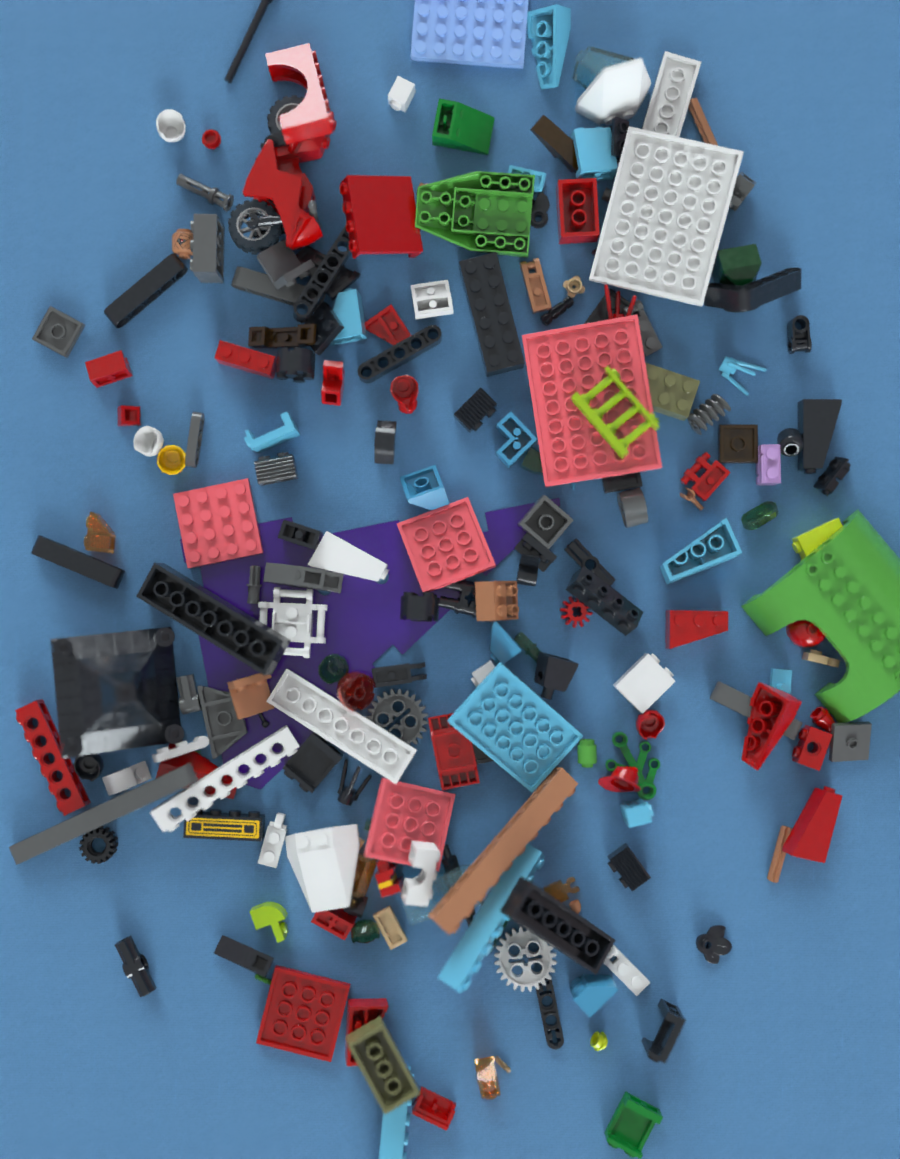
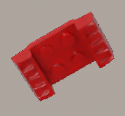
[428,713,480,790]

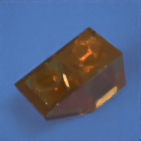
[84,512,116,554]
[475,1056,501,1100]

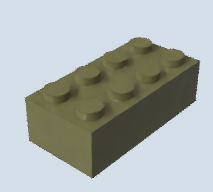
[645,362,700,421]
[346,1016,420,1114]

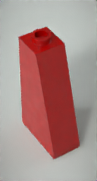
[781,786,842,863]

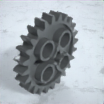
[366,689,428,746]

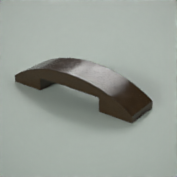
[248,324,316,348]

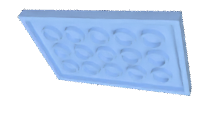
[411,0,528,69]

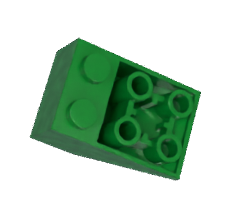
[432,98,495,155]

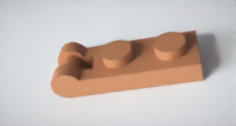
[520,258,552,314]

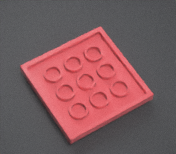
[173,478,264,569]
[397,497,496,593]
[364,777,456,871]

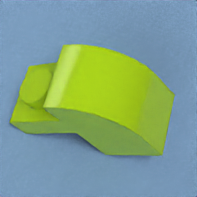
[249,901,288,943]

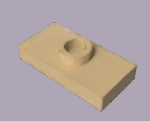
[373,905,408,950]

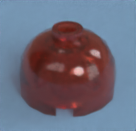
[336,671,376,711]

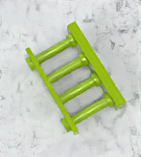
[571,366,659,459]

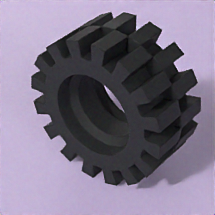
[79,826,118,864]

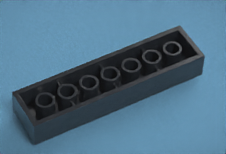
[136,563,291,676]

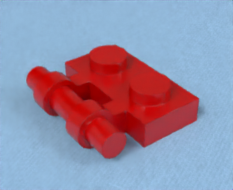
[680,452,731,501]

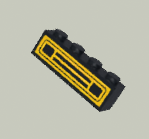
[183,809,265,841]

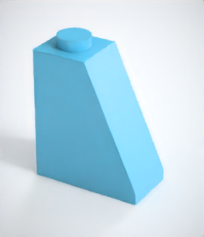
[330,288,367,346]

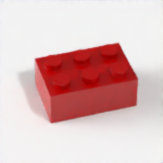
[556,178,600,244]

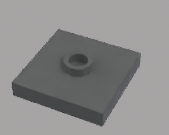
[32,306,85,358]
[829,721,872,762]

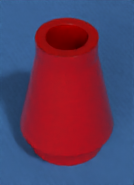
[810,706,835,734]

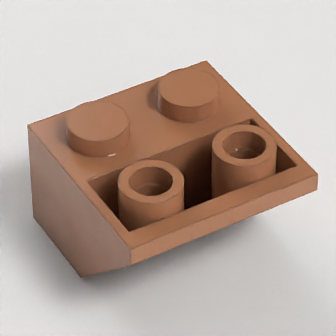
[475,581,519,621]

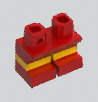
[375,859,404,898]

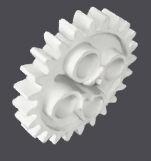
[494,926,557,992]

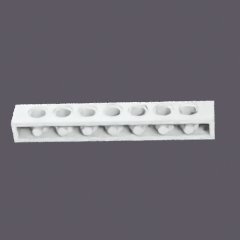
[151,725,300,833]

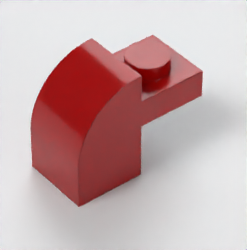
[321,360,345,406]

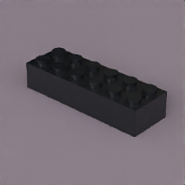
[459,252,525,377]
[500,877,615,975]

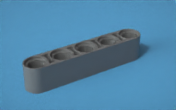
[231,266,326,312]
[710,681,803,740]

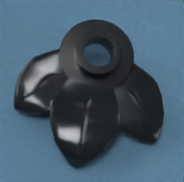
[531,192,550,229]
[696,925,732,964]

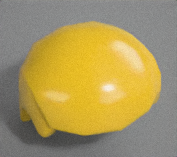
[157,445,186,475]

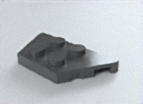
[197,685,248,759]

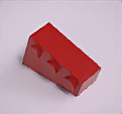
[665,610,728,649]
[345,998,389,1066]

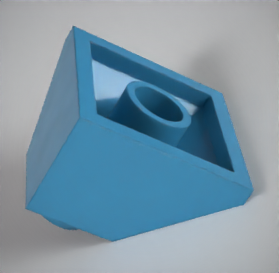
[399,465,449,510]
[490,621,521,664]

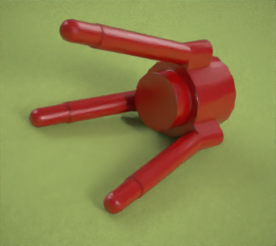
[604,284,636,320]

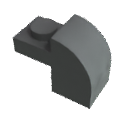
[729,172,756,211]

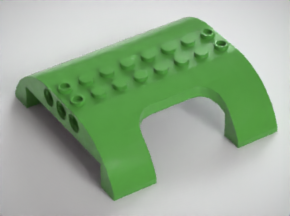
[741,509,900,723]

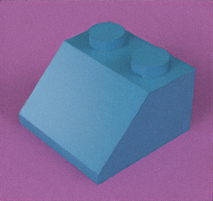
[570,974,618,1017]

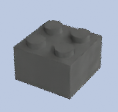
[517,495,573,549]

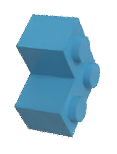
[495,411,537,469]

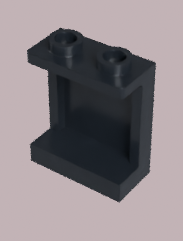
[283,732,343,793]
[641,999,686,1064]

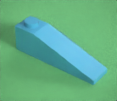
[527,4,571,90]

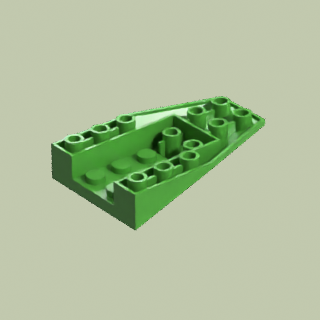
[415,171,535,258]

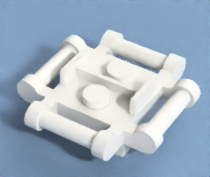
[258,587,328,658]

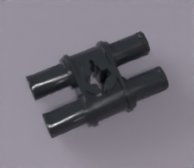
[439,579,476,618]

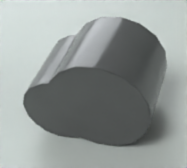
[617,487,648,528]

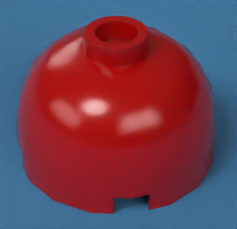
[786,620,825,648]

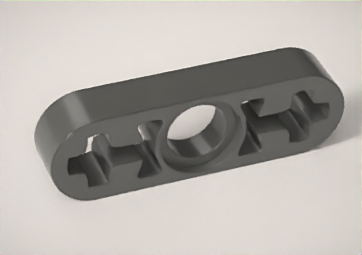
[185,412,205,468]

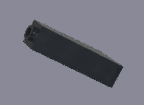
[798,399,842,474]

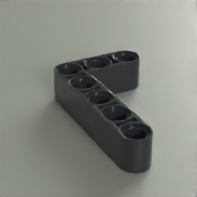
[704,267,802,311]

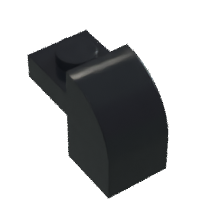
[374,420,397,464]

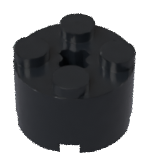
[276,347,315,383]
[400,592,439,622]

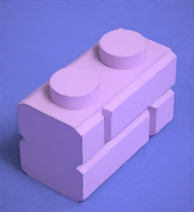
[756,444,781,485]

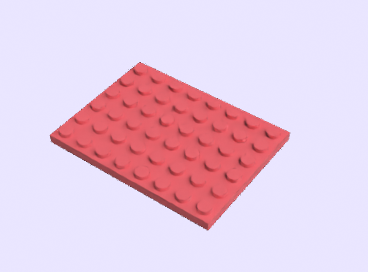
[522,314,662,487]

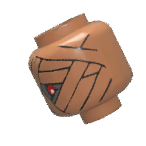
[172,229,193,259]

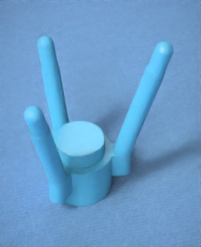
[719,356,767,396]

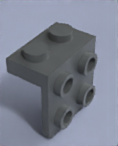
[257,240,315,290]

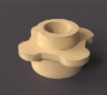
[563,276,585,298]

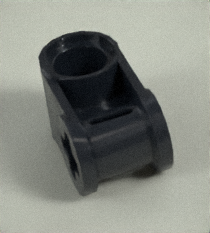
[787,315,812,354]

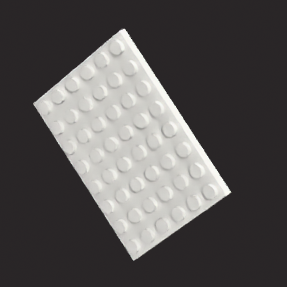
[589,126,744,307]

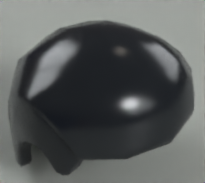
[73,753,104,782]

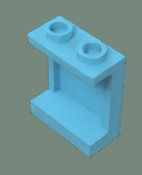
[570,126,618,180]
[244,412,300,454]

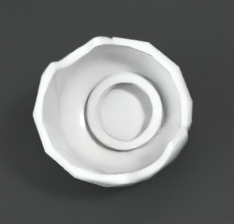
[156,109,186,143]
[133,426,164,457]

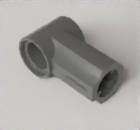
[176,674,202,715]

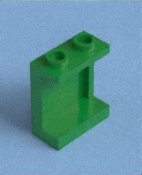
[604,1091,663,1159]

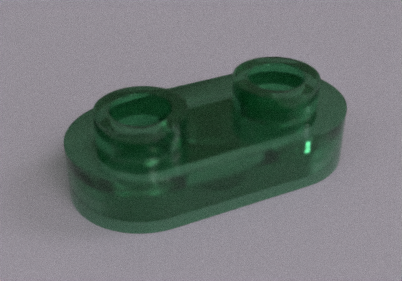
[741,501,778,530]

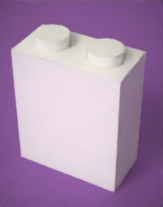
[613,653,676,714]

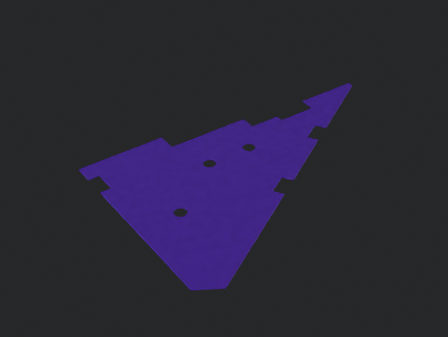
[180,498,561,790]

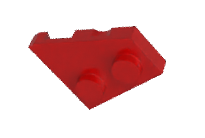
[365,304,412,346]

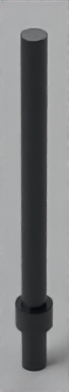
[224,0,273,83]

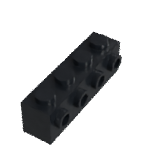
[566,566,643,636]

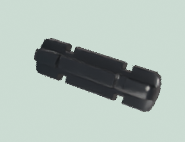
[541,296,574,326]

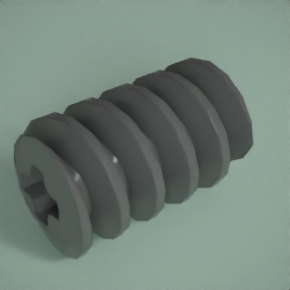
[687,394,731,435]

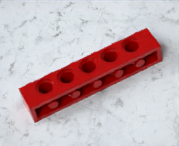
[15,699,91,816]

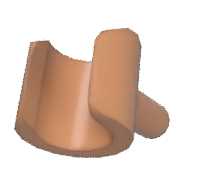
[680,487,704,511]
[569,899,581,914]

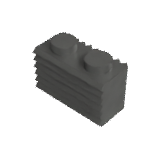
[254,452,298,486]

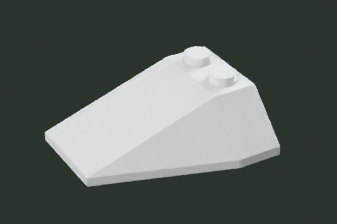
[575,58,651,125]
[285,824,360,913]

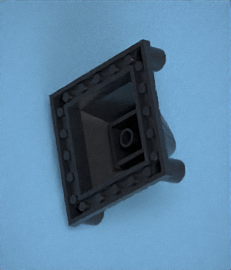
[50,627,184,758]

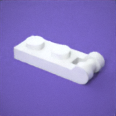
[152,736,209,763]
[603,944,650,996]

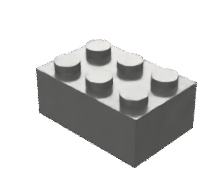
[190,214,224,283]

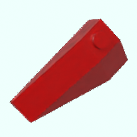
[741,682,802,770]
[156,743,237,799]

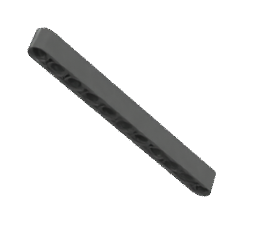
[8,763,199,865]

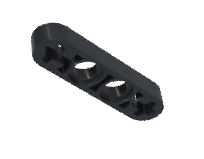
[536,978,564,1049]

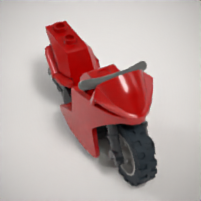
[228,95,337,255]

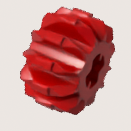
[559,596,593,628]

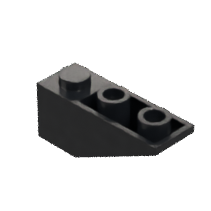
[213,935,274,978]

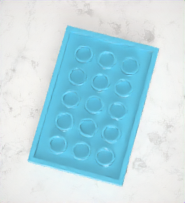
[447,662,583,793]

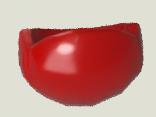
[636,710,665,740]

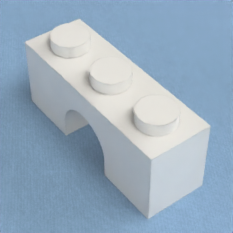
[401,841,440,907]

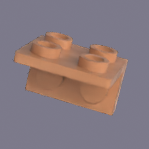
[227,673,274,720]

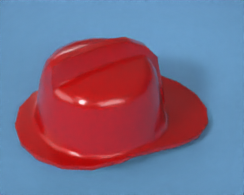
[598,766,641,792]

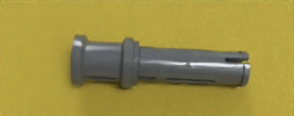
[176,174,234,211]

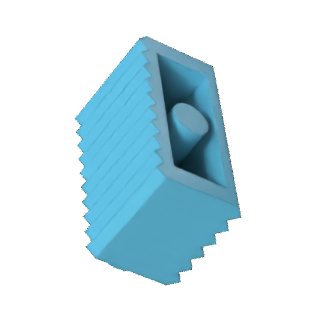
[619,798,654,828]

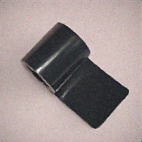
[516,554,541,586]

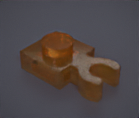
[543,877,580,902]

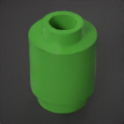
[577,739,597,768]

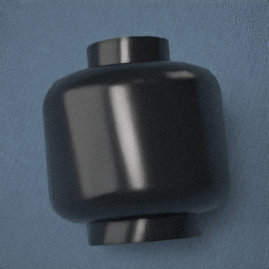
[777,428,804,457]

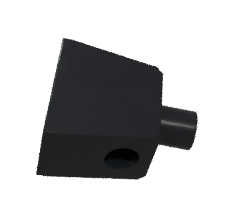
[534,651,579,700]

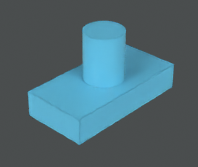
[770,668,792,694]

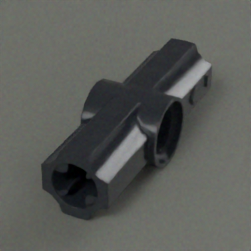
[564,538,615,586]
[115,936,157,997]

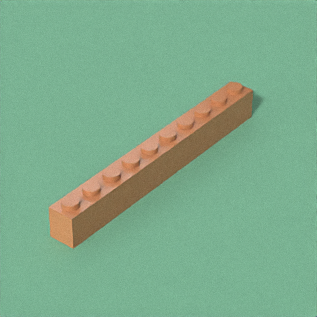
[428,767,578,935]

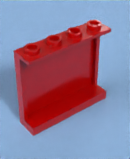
[339,175,423,259]

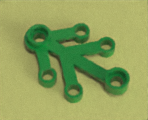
[605,731,660,800]

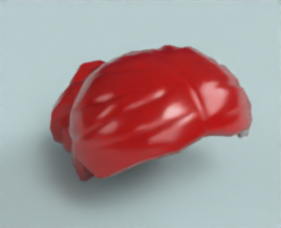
[390,375,419,414]

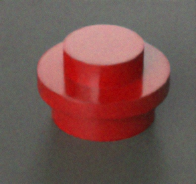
[202,129,221,149]

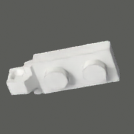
[258,812,287,868]

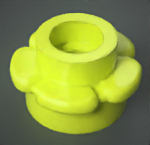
[590,1031,608,1051]

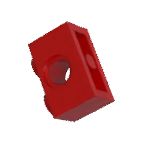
[792,725,833,771]

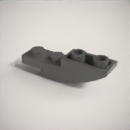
[263,563,344,593]

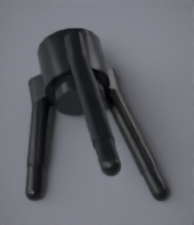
[337,759,372,806]

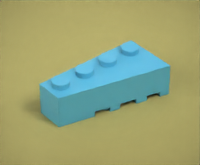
[659,517,742,585]

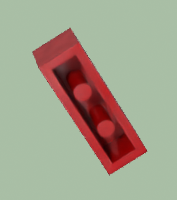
[214,340,277,379]

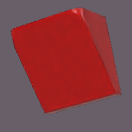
[117,405,140,426]

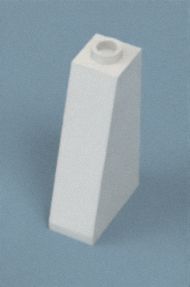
[308,531,389,582]

